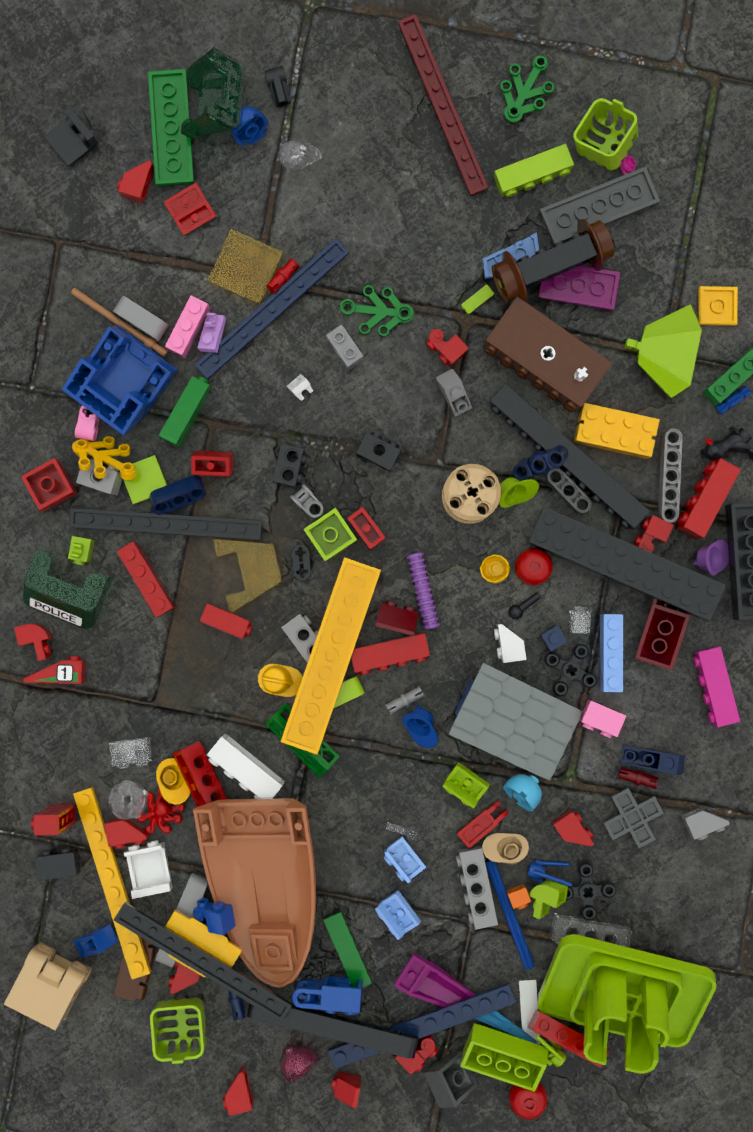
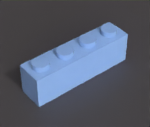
[600,614,623,692]

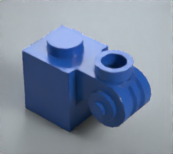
[193,898,236,935]

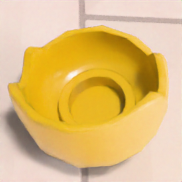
[480,554,510,584]

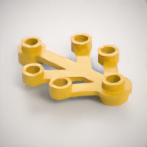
[72,436,136,480]

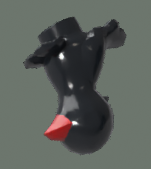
[704,426,753,461]

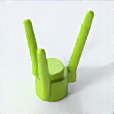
[536,1035,566,1067]

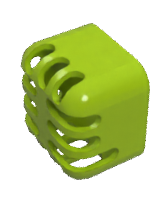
[574,98,639,170]
[150,997,207,1064]

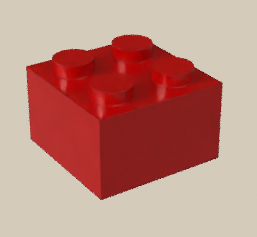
[21,458,78,512]

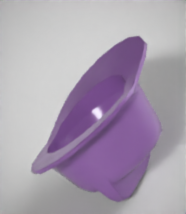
[693,540,729,576]

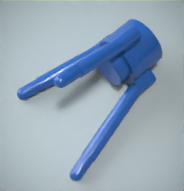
[527,859,572,887]

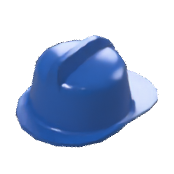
[402,706,438,748]

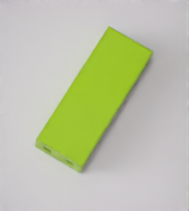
[461,284,495,315]

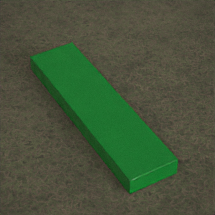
[323,911,372,988]

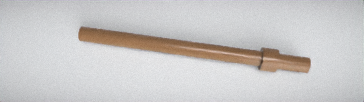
[71,288,168,357]

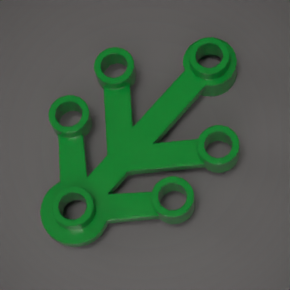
[500,55,554,123]
[340,285,414,337]

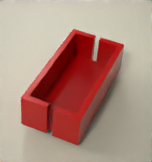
[675,458,741,540]

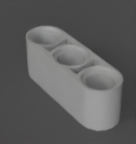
[112,296,169,342]

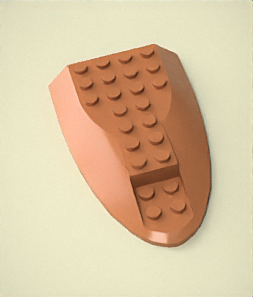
[193,798,316,988]

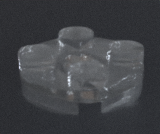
[109,781,148,820]

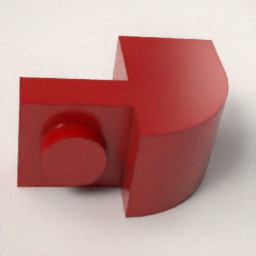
[14,624,53,661]

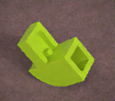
[529,879,568,920]

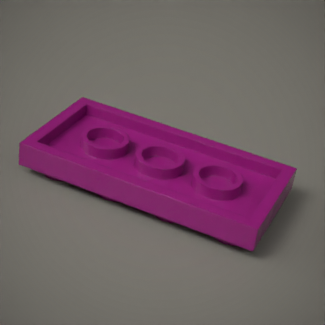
[538,266,620,311]

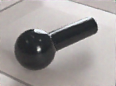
[508,592,541,620]

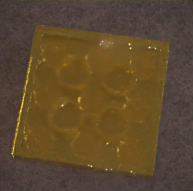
[207,229,283,305]

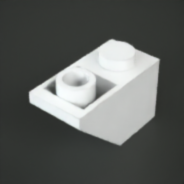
[494,624,526,663]

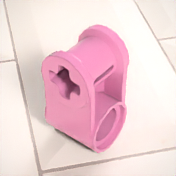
[75,405,100,441]

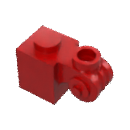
[425,329,469,367]
[633,515,674,553]
[395,1035,438,1075]

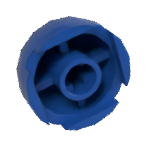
[230,106,269,146]

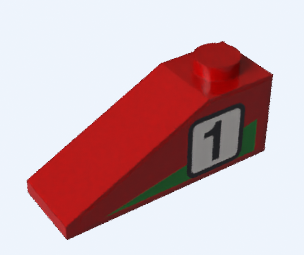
[23,656,86,684]

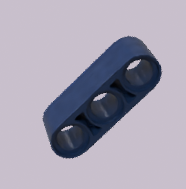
[149,475,206,515]

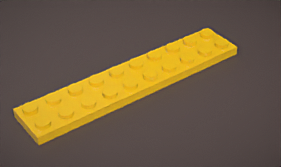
[280,557,381,754]

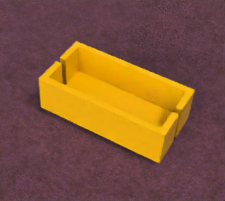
[573,403,660,459]

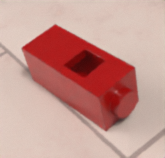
[200,603,253,639]

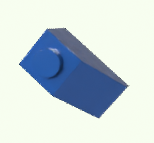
[73,924,118,958]

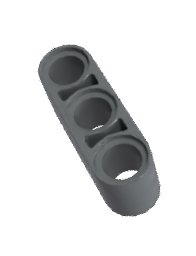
[545,468,592,514]

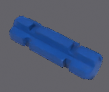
[716,386,751,414]

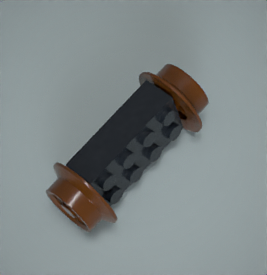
[491,219,614,302]

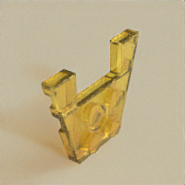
[213,539,282,612]

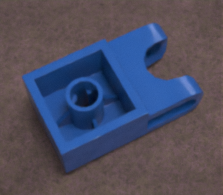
[292,976,363,1015]

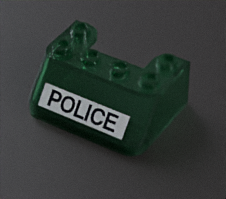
[23,549,114,629]

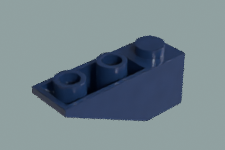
[620,745,686,775]

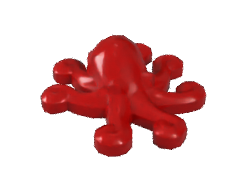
[137,789,185,834]

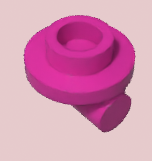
[619,155,636,175]

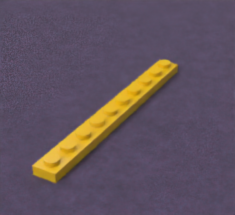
[73,787,152,979]

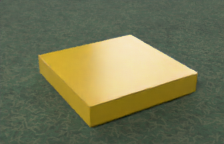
[698,286,738,326]

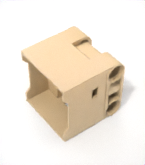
[4,942,92,1031]

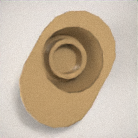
[482,833,529,865]

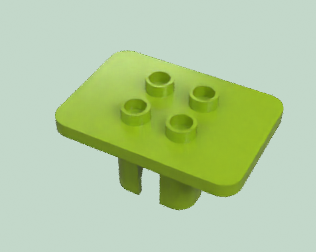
[538,934,716,1074]

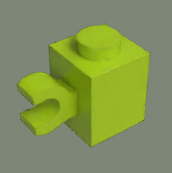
[68,536,95,565]

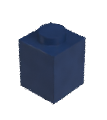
[539,625,567,652]

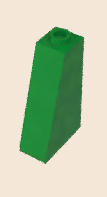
[159,376,212,449]

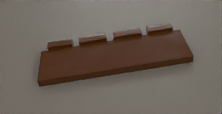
[113,937,156,1002]

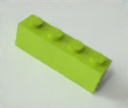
[493,144,574,198]

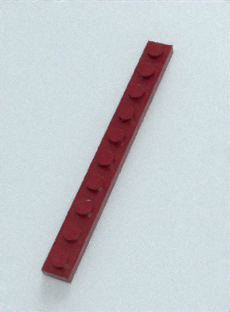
[398,14,488,197]

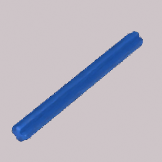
[485,860,535,970]

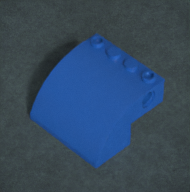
[61,325,178,435]

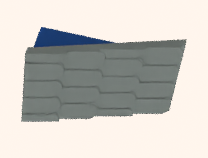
[448,663,583,781]

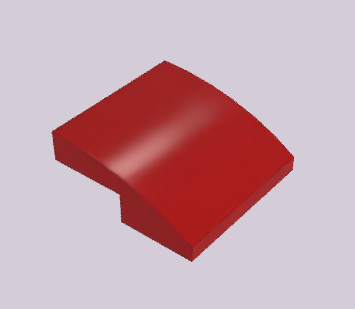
[164,183,216,235]

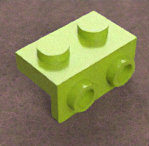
[442,762,490,809]

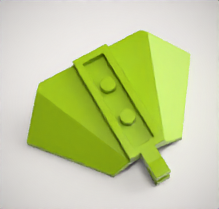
[624,304,702,398]

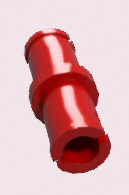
[266,258,299,294]

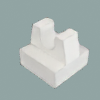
[287,374,313,401]

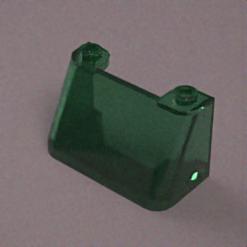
[181,47,244,138]

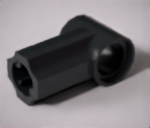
[264,66,291,108]

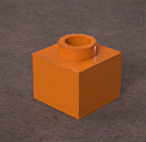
[506,884,531,909]

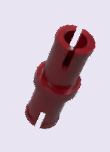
[618,767,659,789]

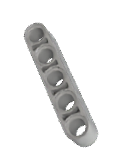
[658,429,682,523]
[155,873,208,968]

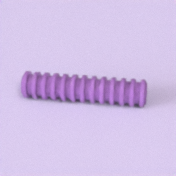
[407,552,440,630]

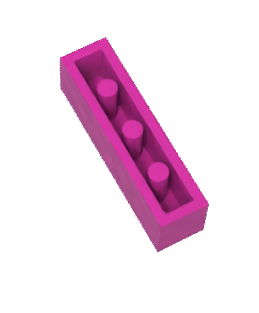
[693,646,740,727]

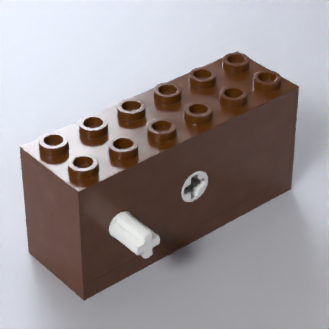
[483,296,612,413]

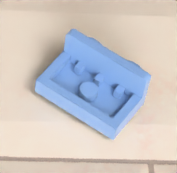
[384,836,426,884]
[375,890,421,940]

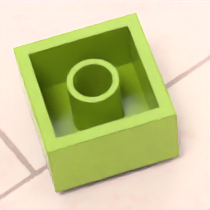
[304,508,357,562]

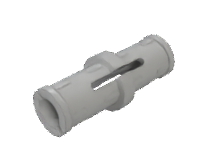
[385,686,425,715]

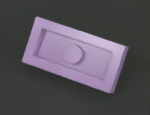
[197,313,227,353]

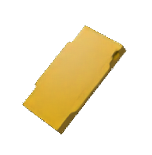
[165,909,242,977]

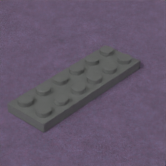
[539,166,660,244]

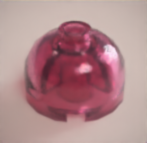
[280,1045,320,1084]

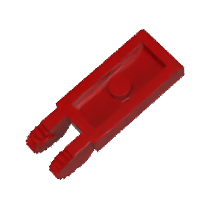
[456,800,509,849]

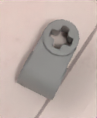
[290,484,325,520]

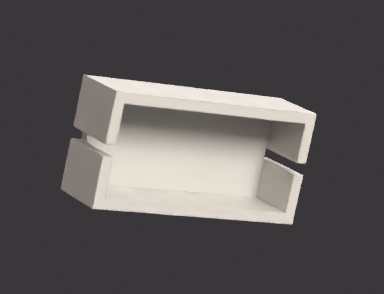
[207,733,285,799]

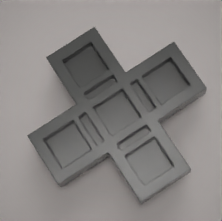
[603,787,664,848]

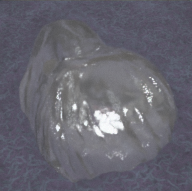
[278,140,323,171]

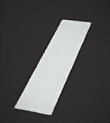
[519,980,540,1045]

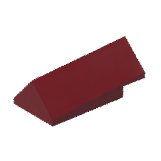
[635,599,690,670]

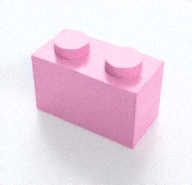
[580,700,626,738]

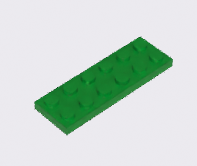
[148,69,194,186]

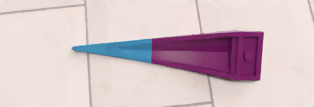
[394,952,537,1044]

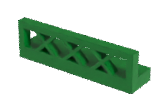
[265,703,340,778]

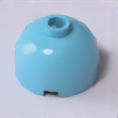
[503,774,542,812]

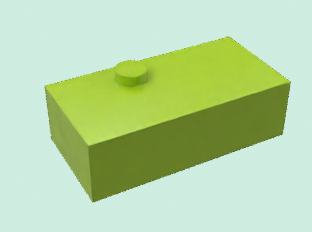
[460,1023,548,1092]

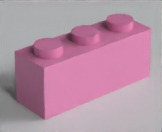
[165,296,211,359]

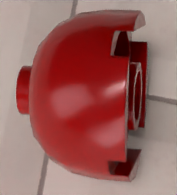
[514,548,553,586]
[509,1082,548,1120]

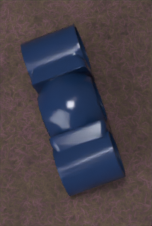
[513,445,569,481]

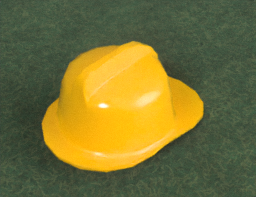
[258,664,303,697]
[156,758,190,805]

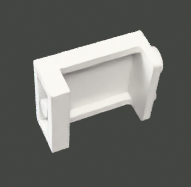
[124,840,173,899]

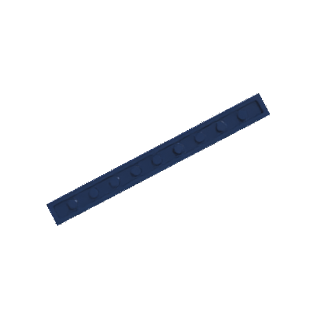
[194,238,349,380]
[328,982,516,1069]

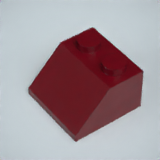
[375,601,419,636]

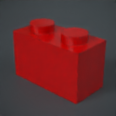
[191,450,234,476]
[347,507,386,550]

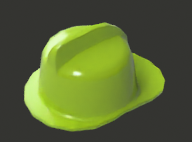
[499,477,539,508]

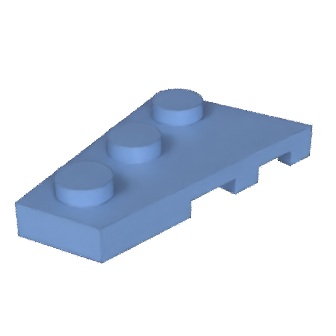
[482,232,539,279]

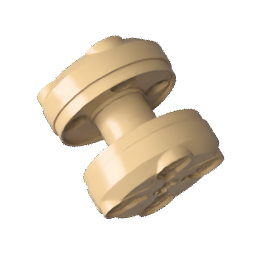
[442,464,501,524]

